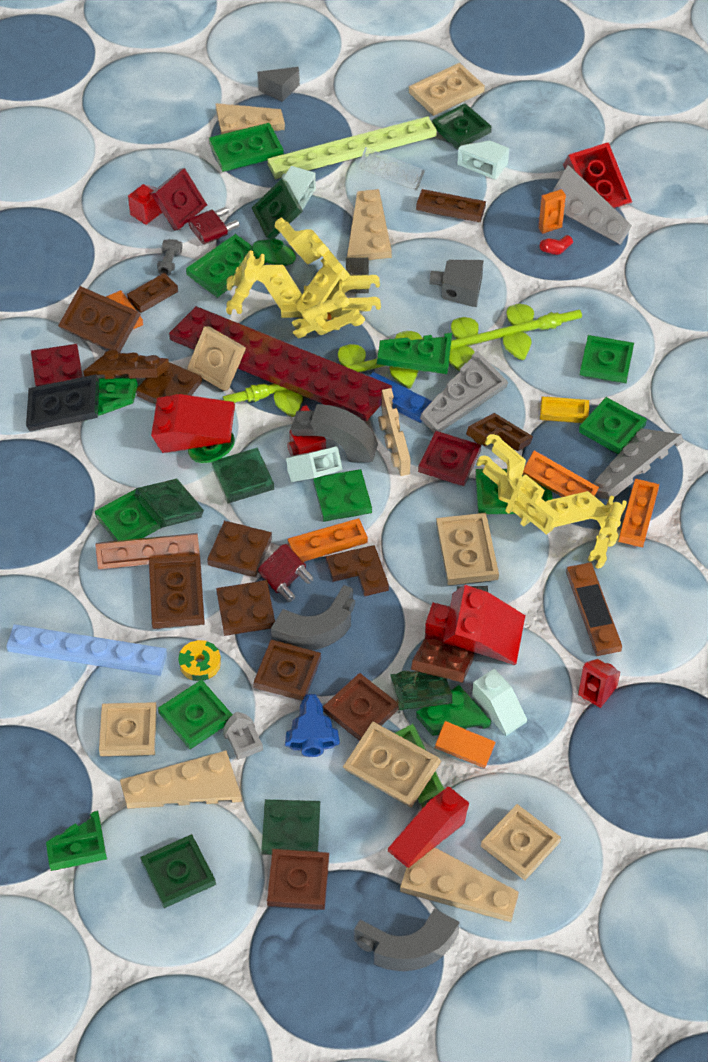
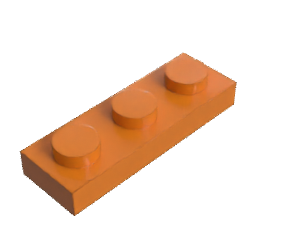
[522,450,599,497]
[618,479,660,548]
[287,518,368,562]

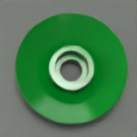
[252,239,296,266]
[188,433,235,463]

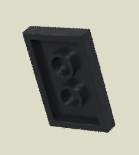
[26,375,100,431]

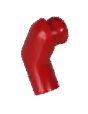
[539,235,573,255]

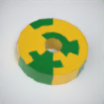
[178,640,221,681]

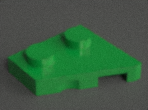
[85,378,138,421]
[416,685,491,736]
[46,810,107,871]

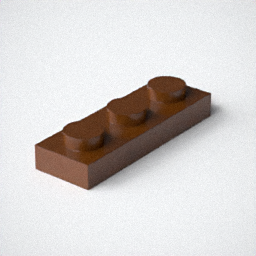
[416,189,486,223]

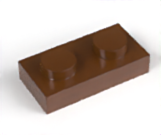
[127,273,178,313]

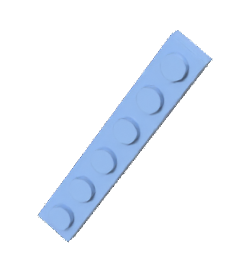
[6,624,167,676]

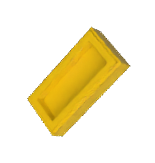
[540,396,589,423]

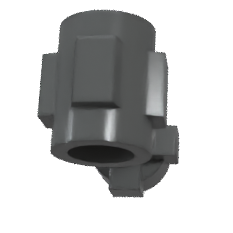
[157,239,183,276]

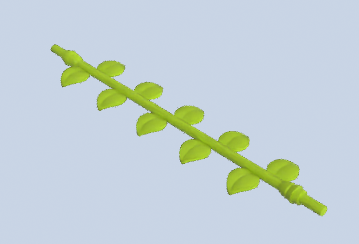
[222,304,582,417]

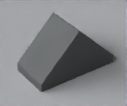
[257,67,300,102]

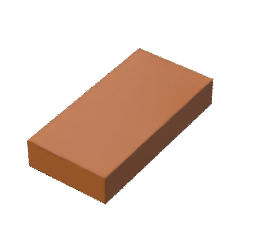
[434,721,496,769]

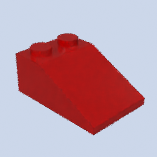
[563,142,632,209]
[151,394,235,453]
[443,585,526,665]

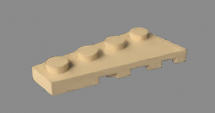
[347,189,392,262]
[120,751,242,809]
[400,848,519,922]

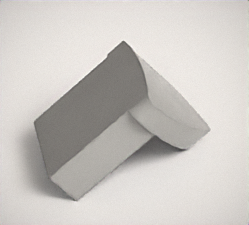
[223,712,263,760]

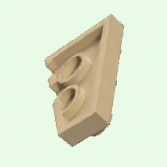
[215,103,285,134]
[378,388,411,476]

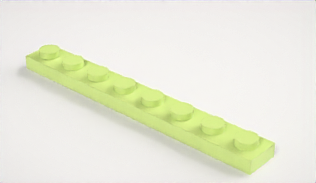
[268,117,436,179]

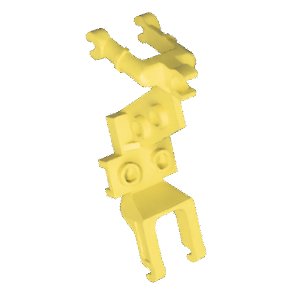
[275,218,365,338]
[226,251,381,322]
[476,434,627,569]

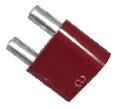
[188,207,240,245]
[258,544,313,602]

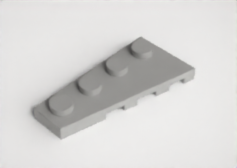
[552,165,632,245]
[420,350,508,433]
[593,428,684,500]

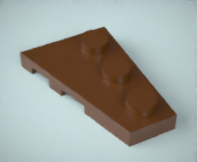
[83,350,170,379]

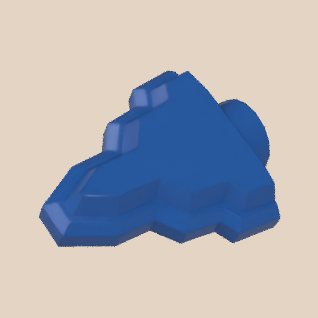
[285,694,340,757]

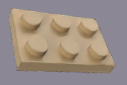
[409,63,485,116]
[436,513,499,585]
[343,722,441,808]

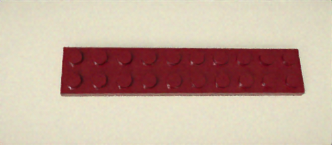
[169,306,392,422]

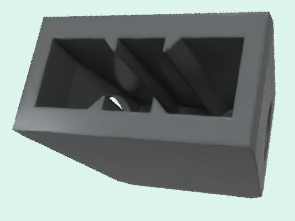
[429,260,484,307]

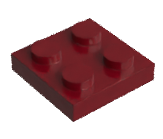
[151,168,207,231]
[31,344,83,387]
[418,431,482,486]

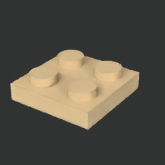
[187,326,246,391]
[99,702,157,756]
[481,804,561,880]

